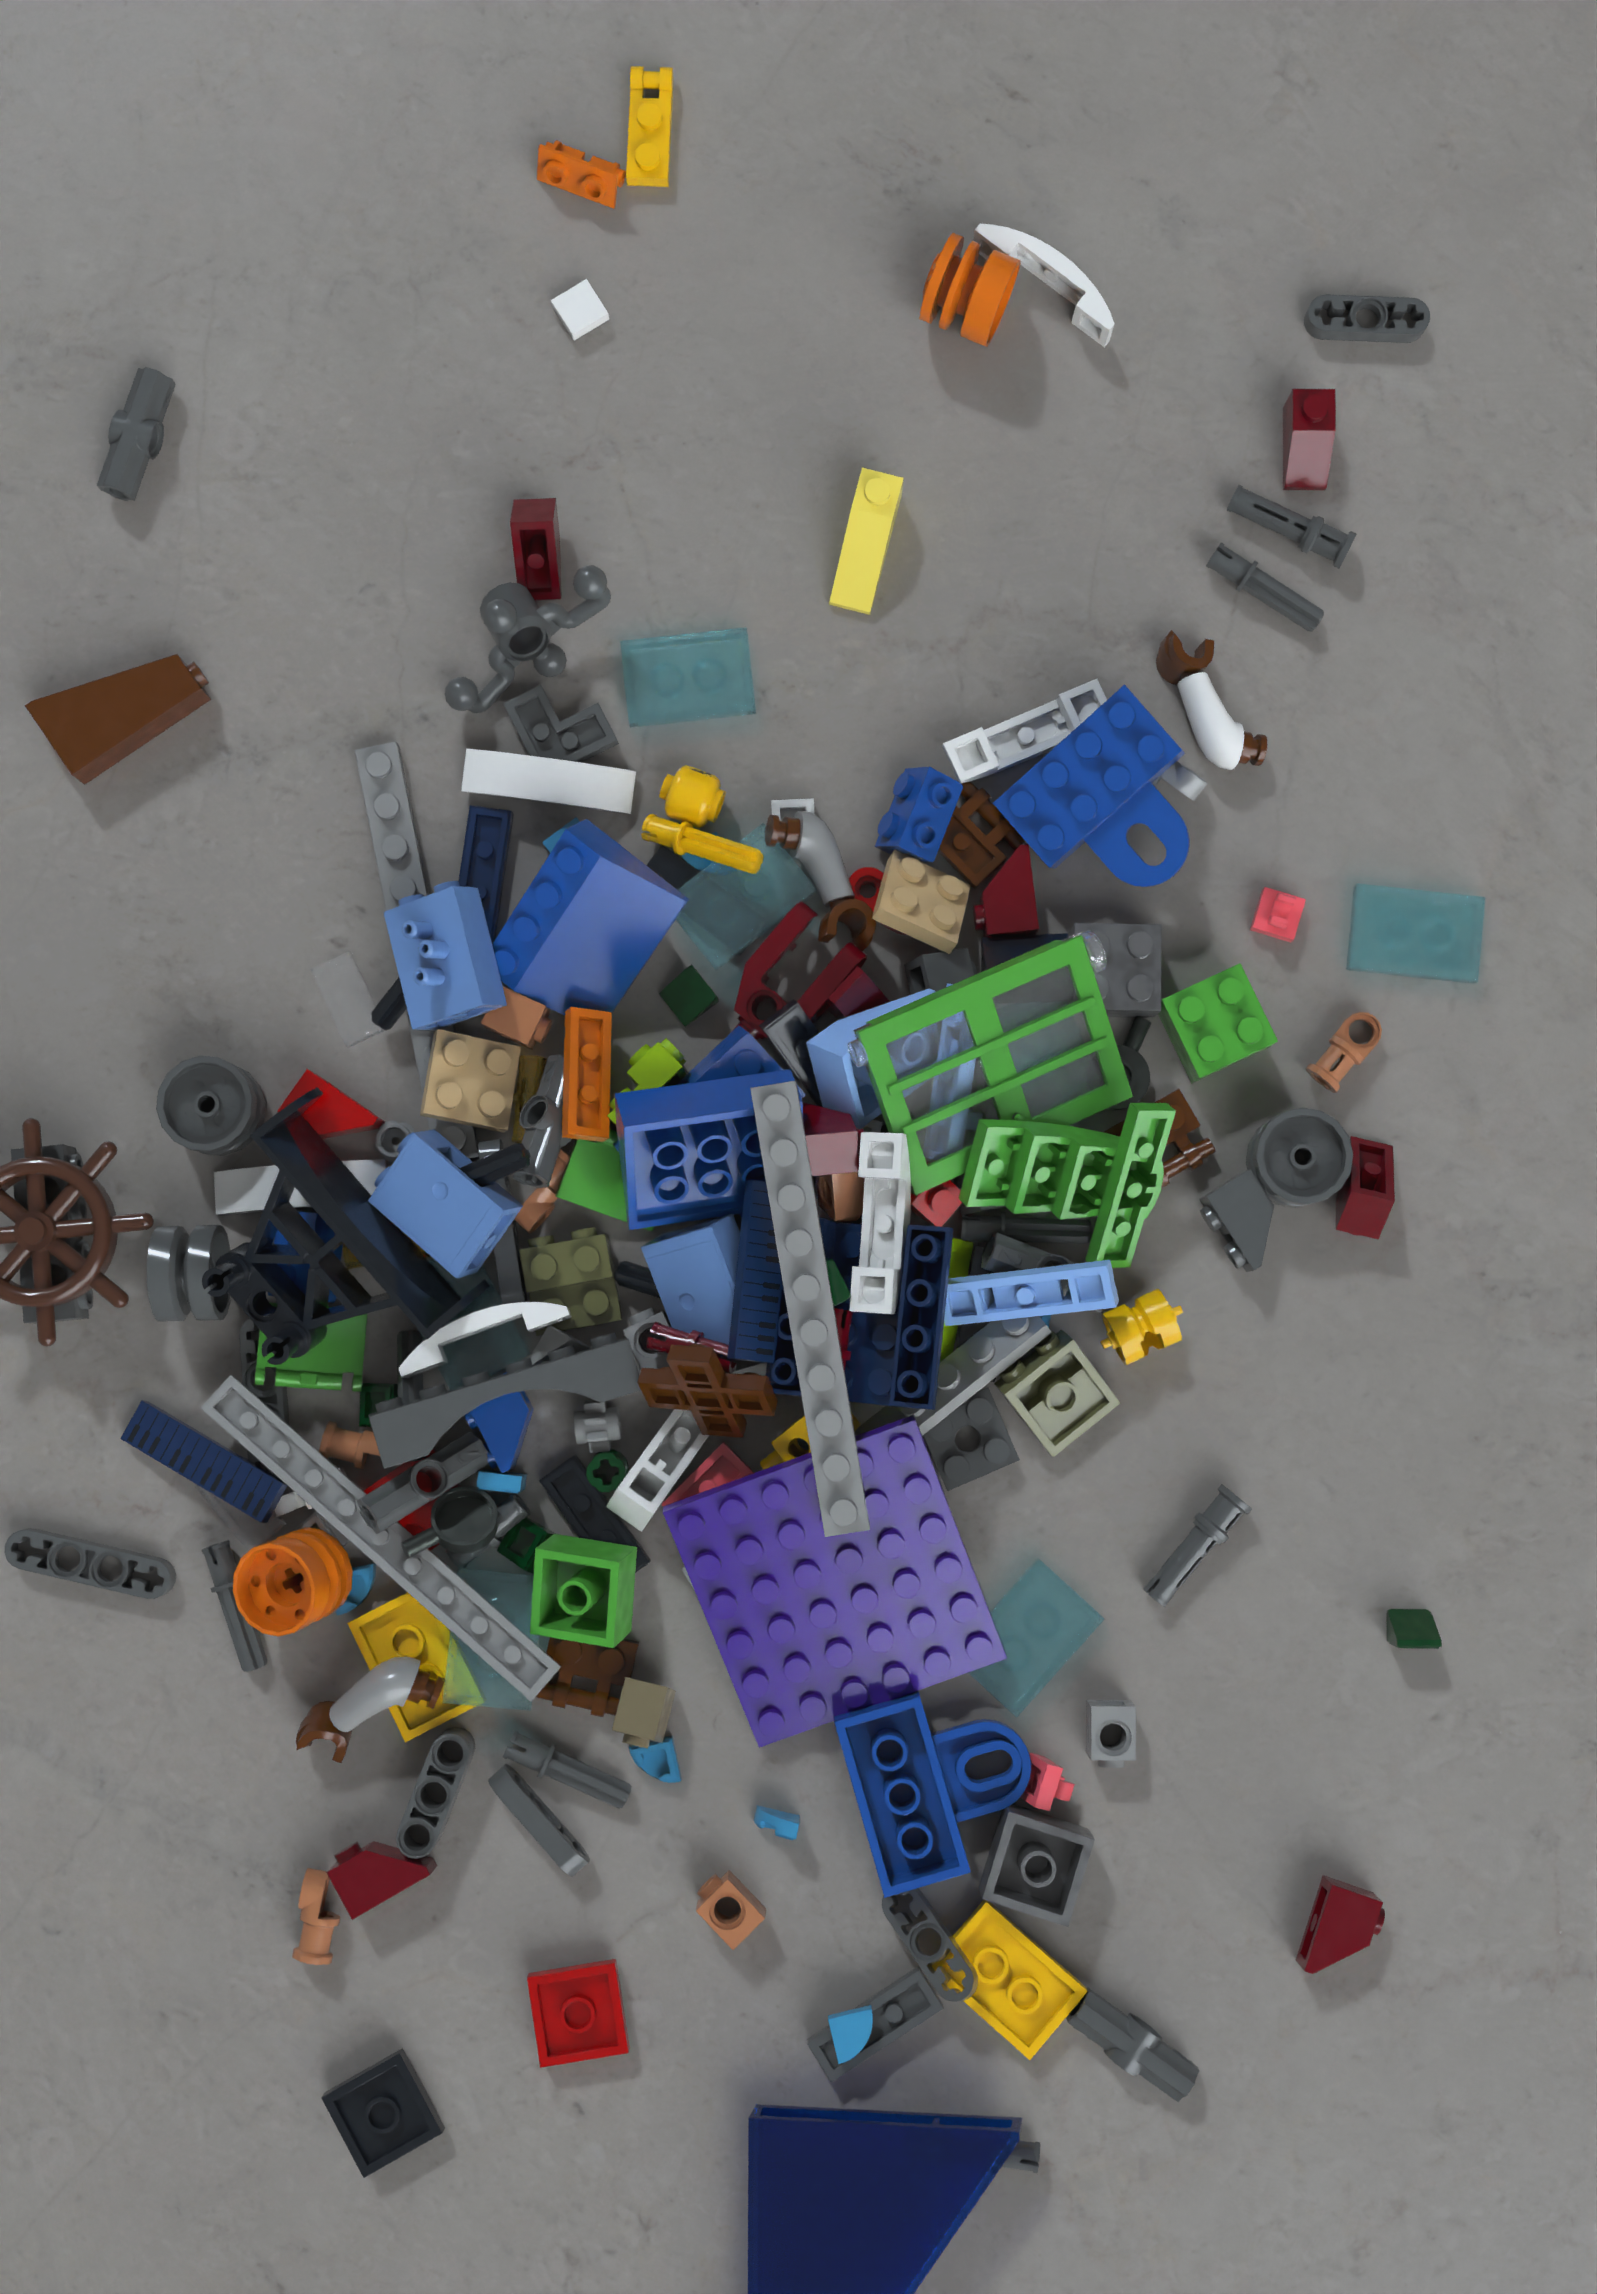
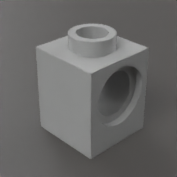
[623,1308,671,1370]
[1086,1700,1136,1768]

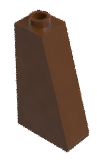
[25,654,211,785]

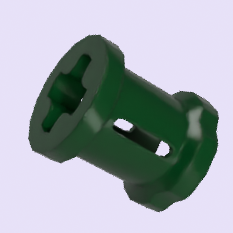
[586,1449,629,1492]

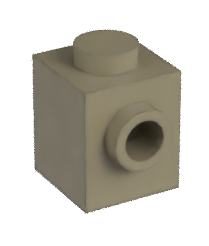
[612,1677,676,1749]

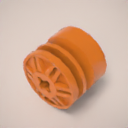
[919,233,1021,347]
[233,1527,353,1637]

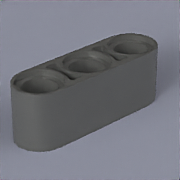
[396,1727,476,1859]

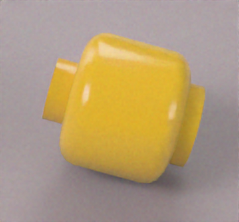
[659,765,726,828]

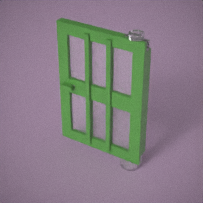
[848,929,1133,1196]

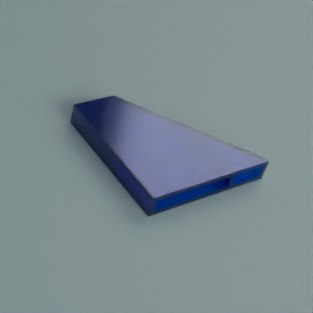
[748,2104,1022,2294]

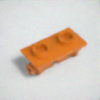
[537,140,626,209]

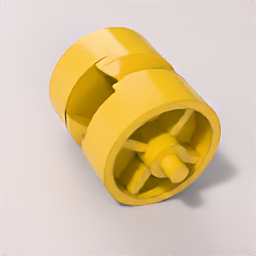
[1100,1289,1183,1365]

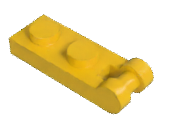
[626,66,674,187]

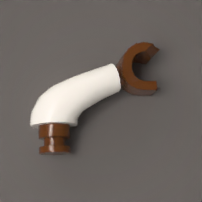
[1156,630,1268,770]

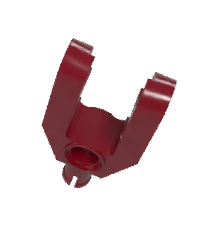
[732,901,868,1041]

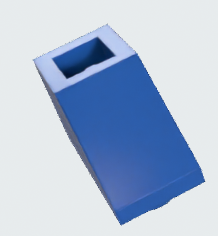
[464,1372,534,1473]

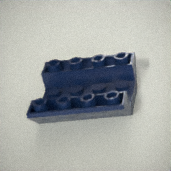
[765,1218,953,1410]

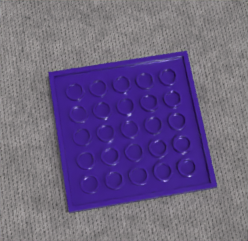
[663,1415,1007,1748]

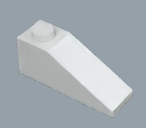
[606,1409,709,1532]

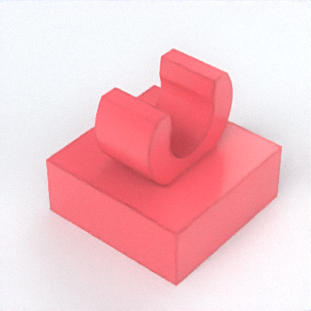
[1250,887,1306,943]
[1020,1753,1075,1812]

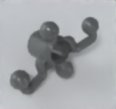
[445,565,611,713]

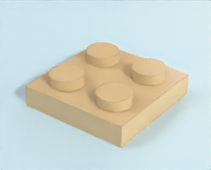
[872,849,971,954]
[420,1029,521,1133]

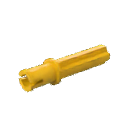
[641,814,764,874]

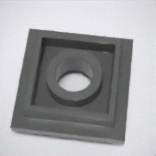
[923,1387,1020,1491]

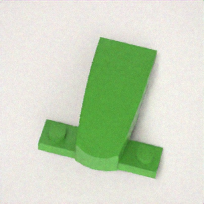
[959,1103,1176,1268]

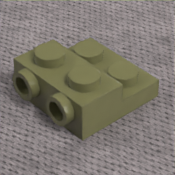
[519,1227,623,1336]
[994,1329,1120,1457]

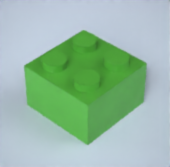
[1158,963,1278,1084]
[530,1534,637,1648]

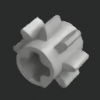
[574,1399,622,1454]

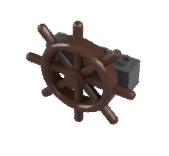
[0,1118,154,1347]

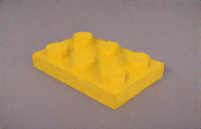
[347,1592,487,1743]
[932,1900,1088,2060]

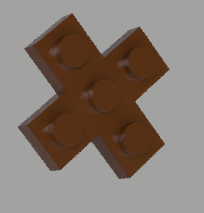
[637,1344,778,1438]

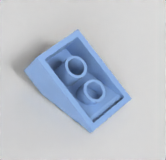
[806,988,941,1129]

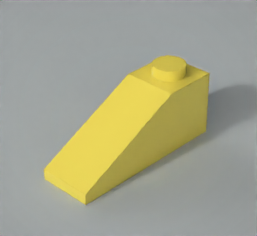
[829,468,904,615]

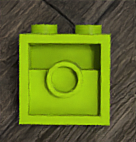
[607,1038,687,1125]

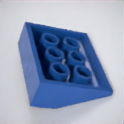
[492,819,689,1016]
[615,1069,803,1230]

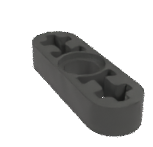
[1304,294,1430,343]
[488,1764,590,1877]
[882,1888,978,2002]

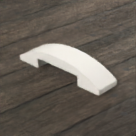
[973,223,1115,348]
[942,679,1107,784]
[461,748,636,814]
[849,1132,911,1314]
[214,1159,387,1215]
[398,1302,572,1378]

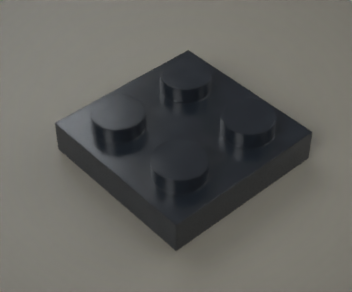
[321,2048,445,2178]

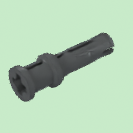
[1227,485,1357,569]
[1143,1484,1252,1607]

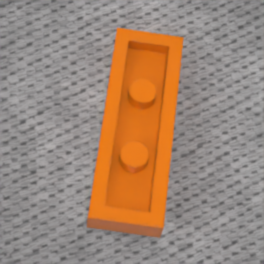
[562,1007,612,1142]

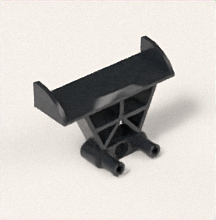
[202,1087,490,1365]

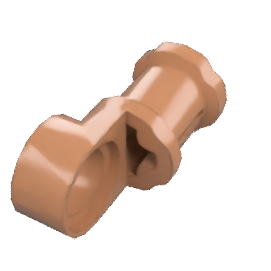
[1306,1012,1382,1093]
[514,1148,570,1234]
[319,1421,380,1469]
[292,1868,340,1965]

